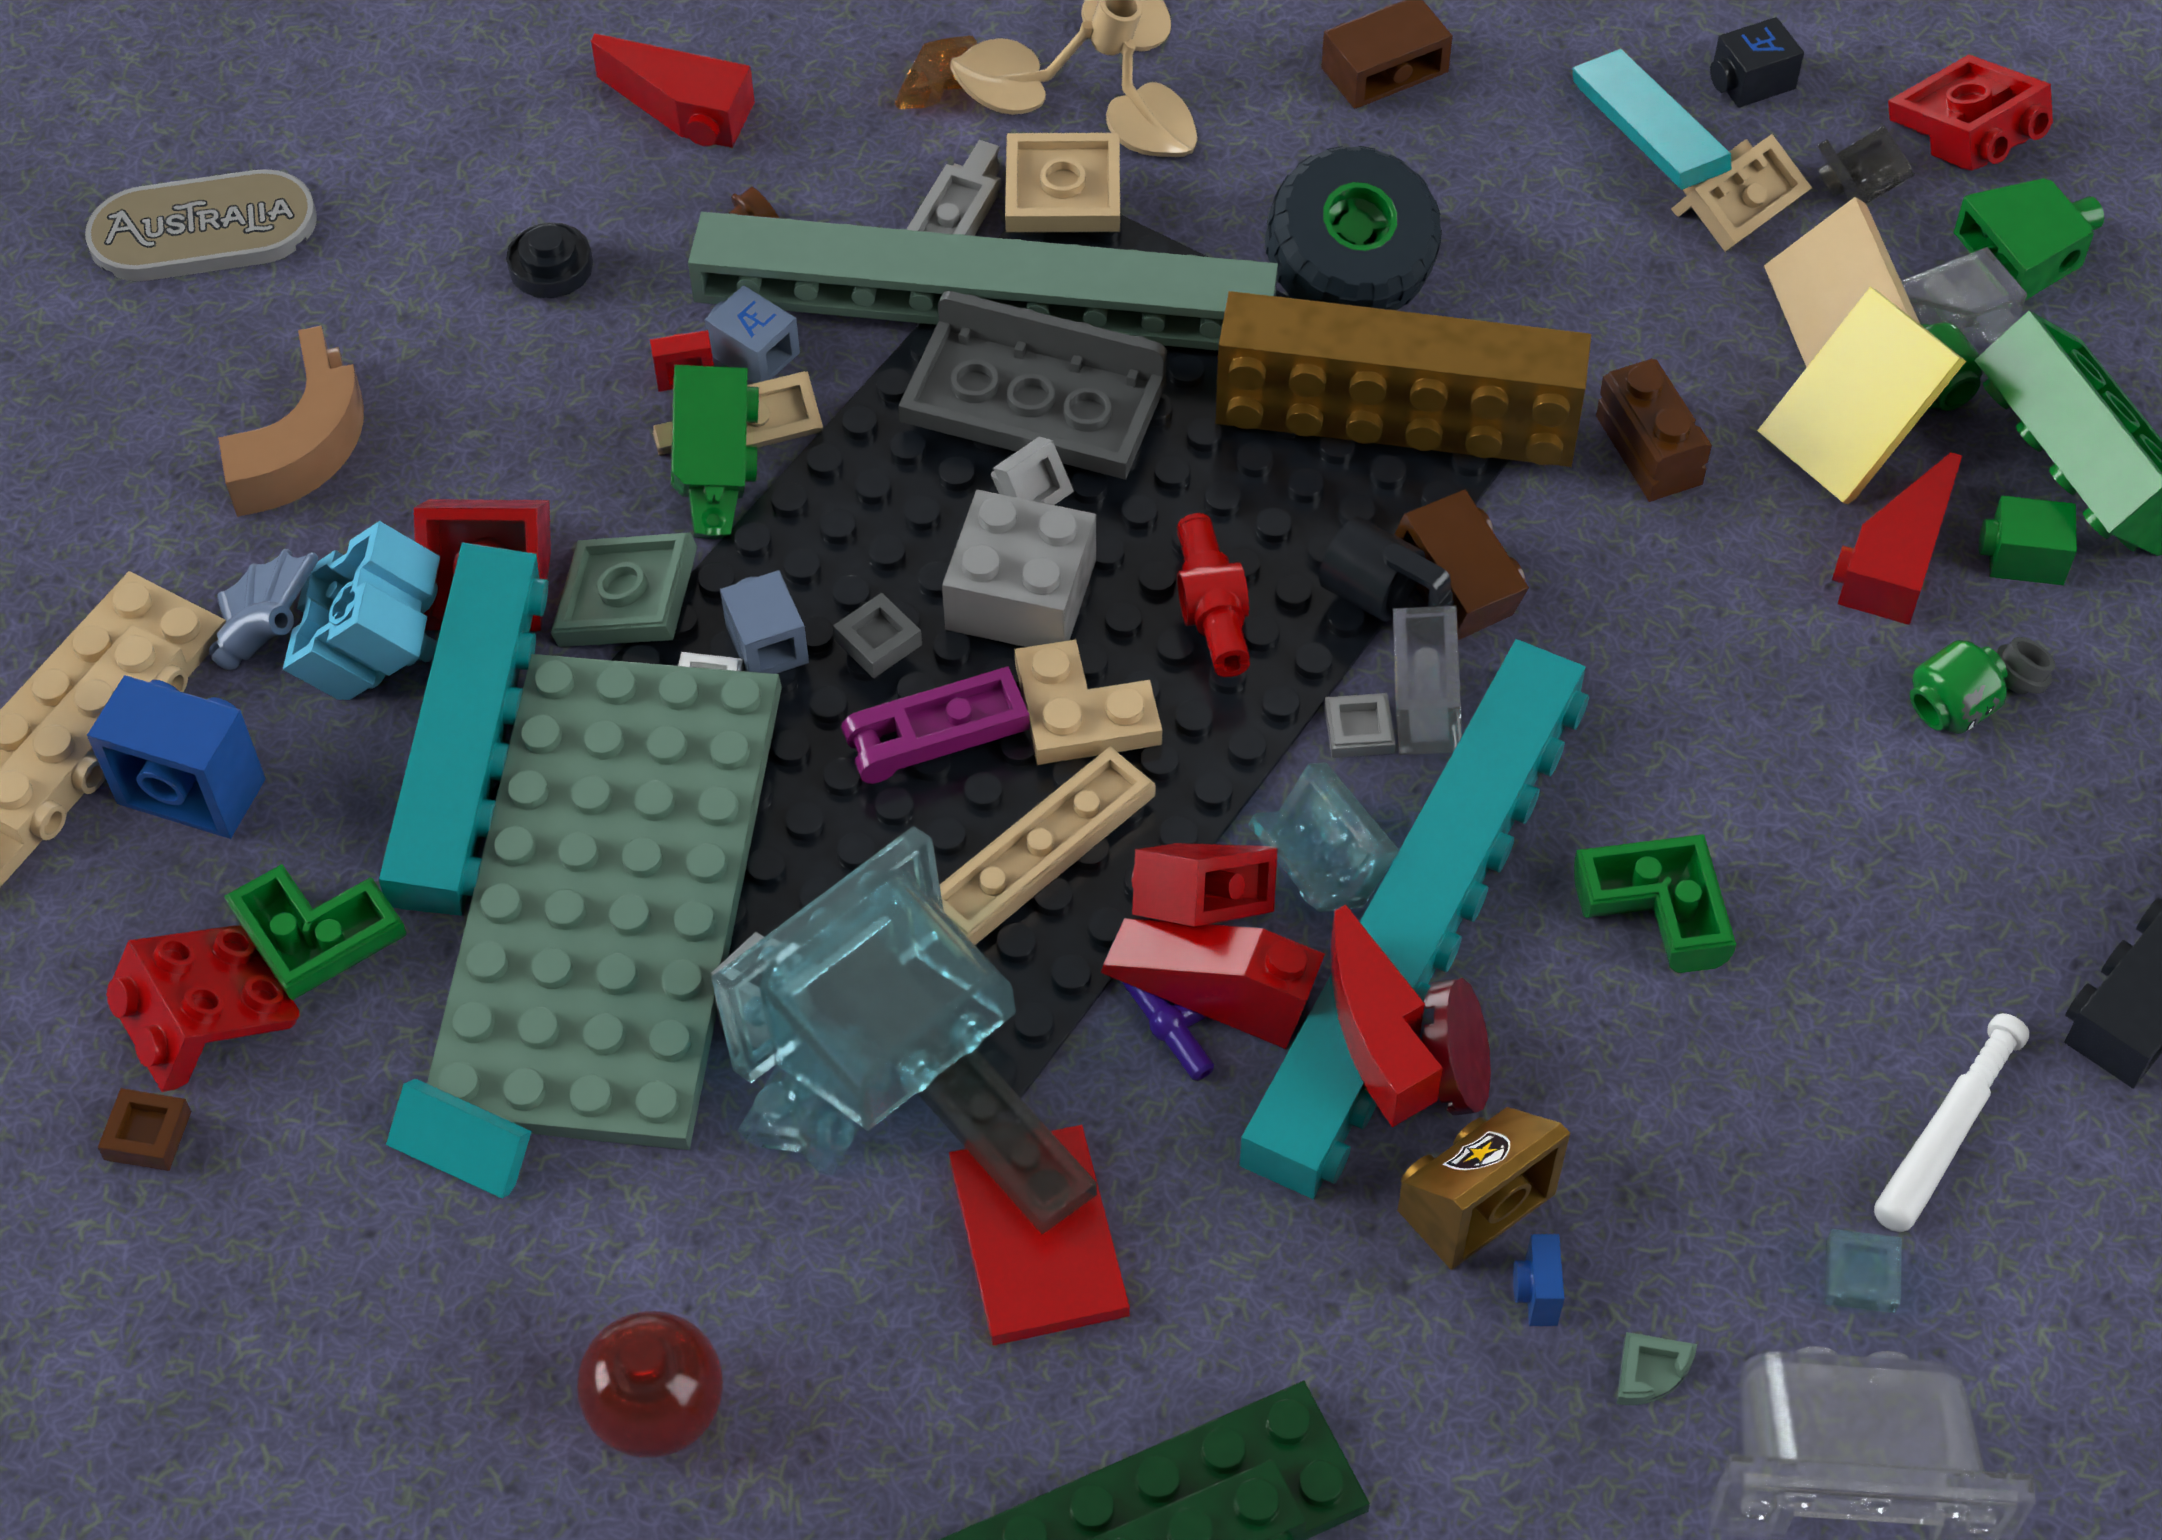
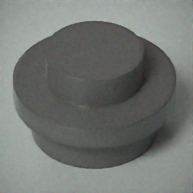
[1996,637,2056,694]

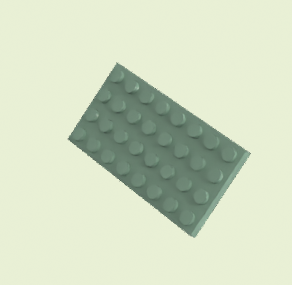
[427,654,782,1150]

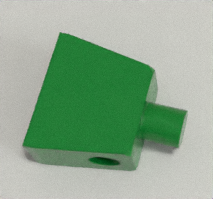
[1953,178,2104,305]

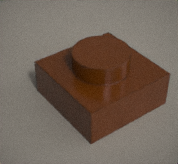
[97,1088,192,1171]

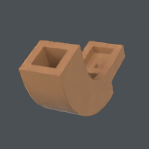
[218,326,364,517]

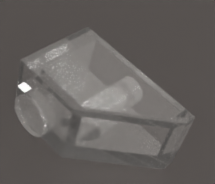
[1901,247,2027,346]

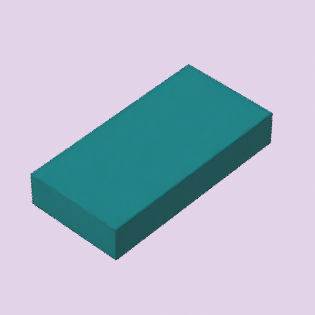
[386,1078,532,1198]

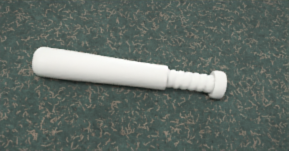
[1874,1013,2029,1232]

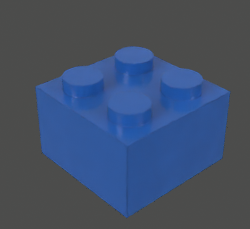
[87,675,266,839]

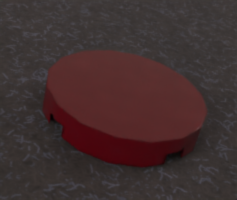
[1422,978,1491,1116]

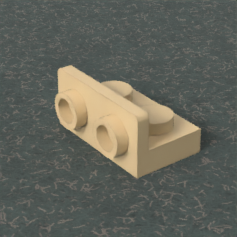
[1671,134,1812,252]

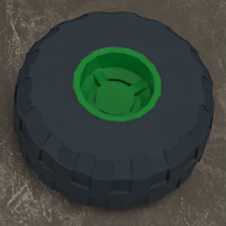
[1265,146,1442,311]

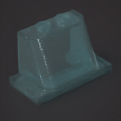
[711,826,1016,1131]

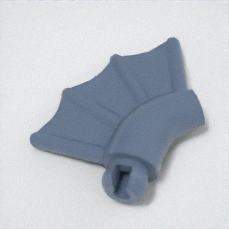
[209,549,318,670]

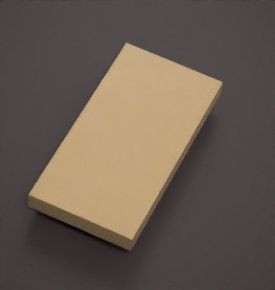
[1764,197,1920,368]

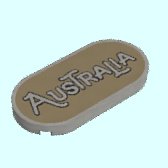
[85,169,317,281]

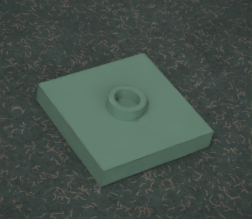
[551,532,698,647]

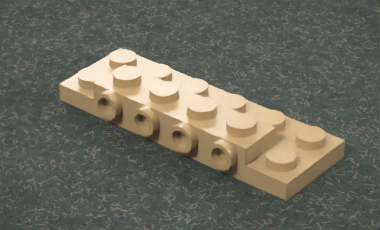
[0,571,226,887]

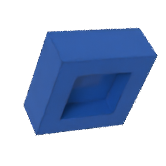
[1513,1234,1565,1326]

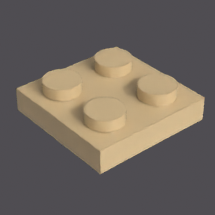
[1005,133,1120,232]

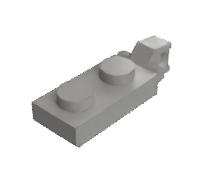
[907,140,1001,236]

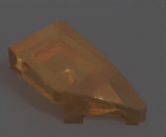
[895,35,978,109]

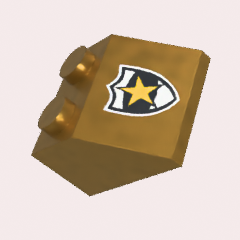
[1397,1107,1570,1270]

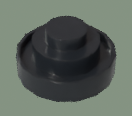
[506,223,593,298]

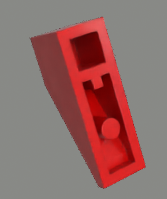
[591,33,755,148]
[1832,452,1963,625]
[1101,918,1325,1049]

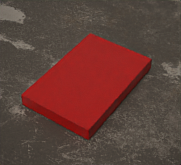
[949,1124,1130,1346]

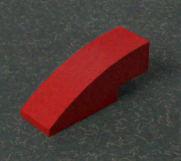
[1331,904,1443,1128]

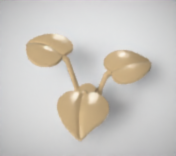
[951,0,1197,157]

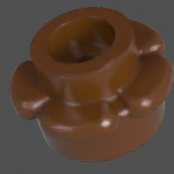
[729,186,780,219]

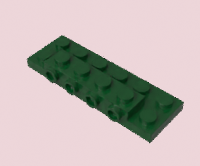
[939,1380,1370,1540]

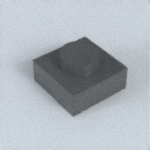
[833,593,922,678]

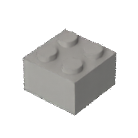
[942,489,1096,647]

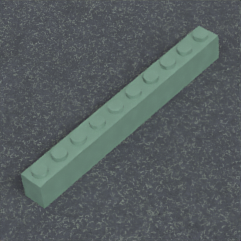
[688,212,1278,350]

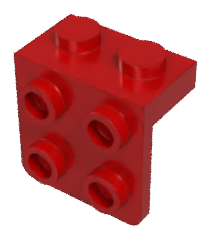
[106,925,300,1092]

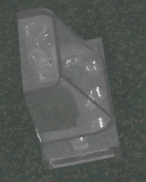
[1709,1347,2036,1540]

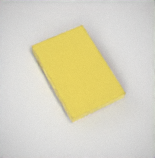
[1757,287,1966,504]

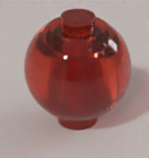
[577,1311,723,1458]

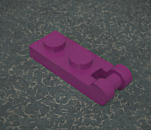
[841,666,1030,784]

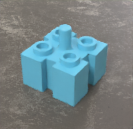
[283,521,440,700]

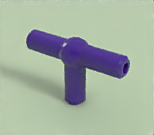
[1122,982,1214,1081]

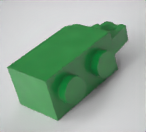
[671,365,759,539]

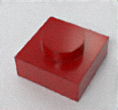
[650,330,714,392]

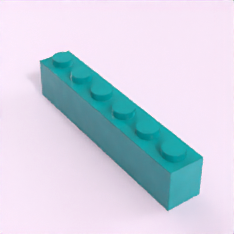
[379,542,548,916]

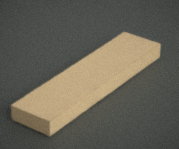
[923,746,1155,951]

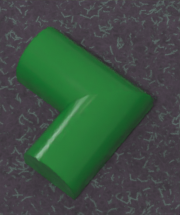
[1574,834,1736,973]
[224,864,407,1000]

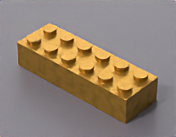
[1215,291,1591,467]

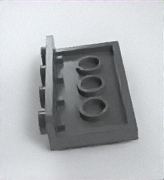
[898,291,1167,480]

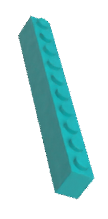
[1239,639,1589,1200]

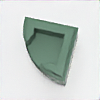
[1617,1332,1697,1405]

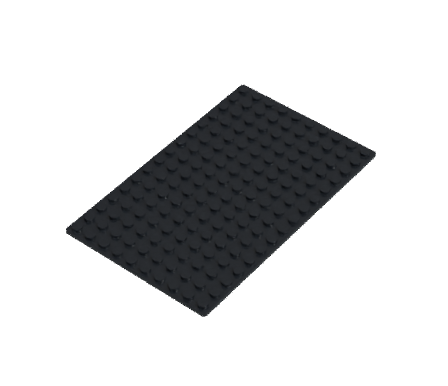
[490,214,1510,1115]

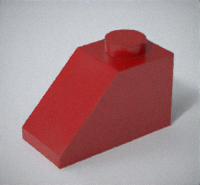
[1132,843,1278,927]

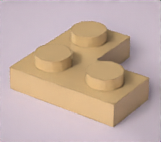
[1015,639,1162,765]

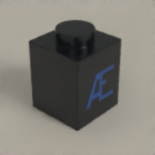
[1710,17,1805,108]

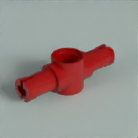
[1177,513,1250,677]

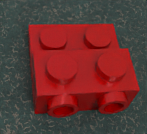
[1888,54,2053,171]

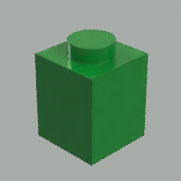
[1979,495,2077,586]

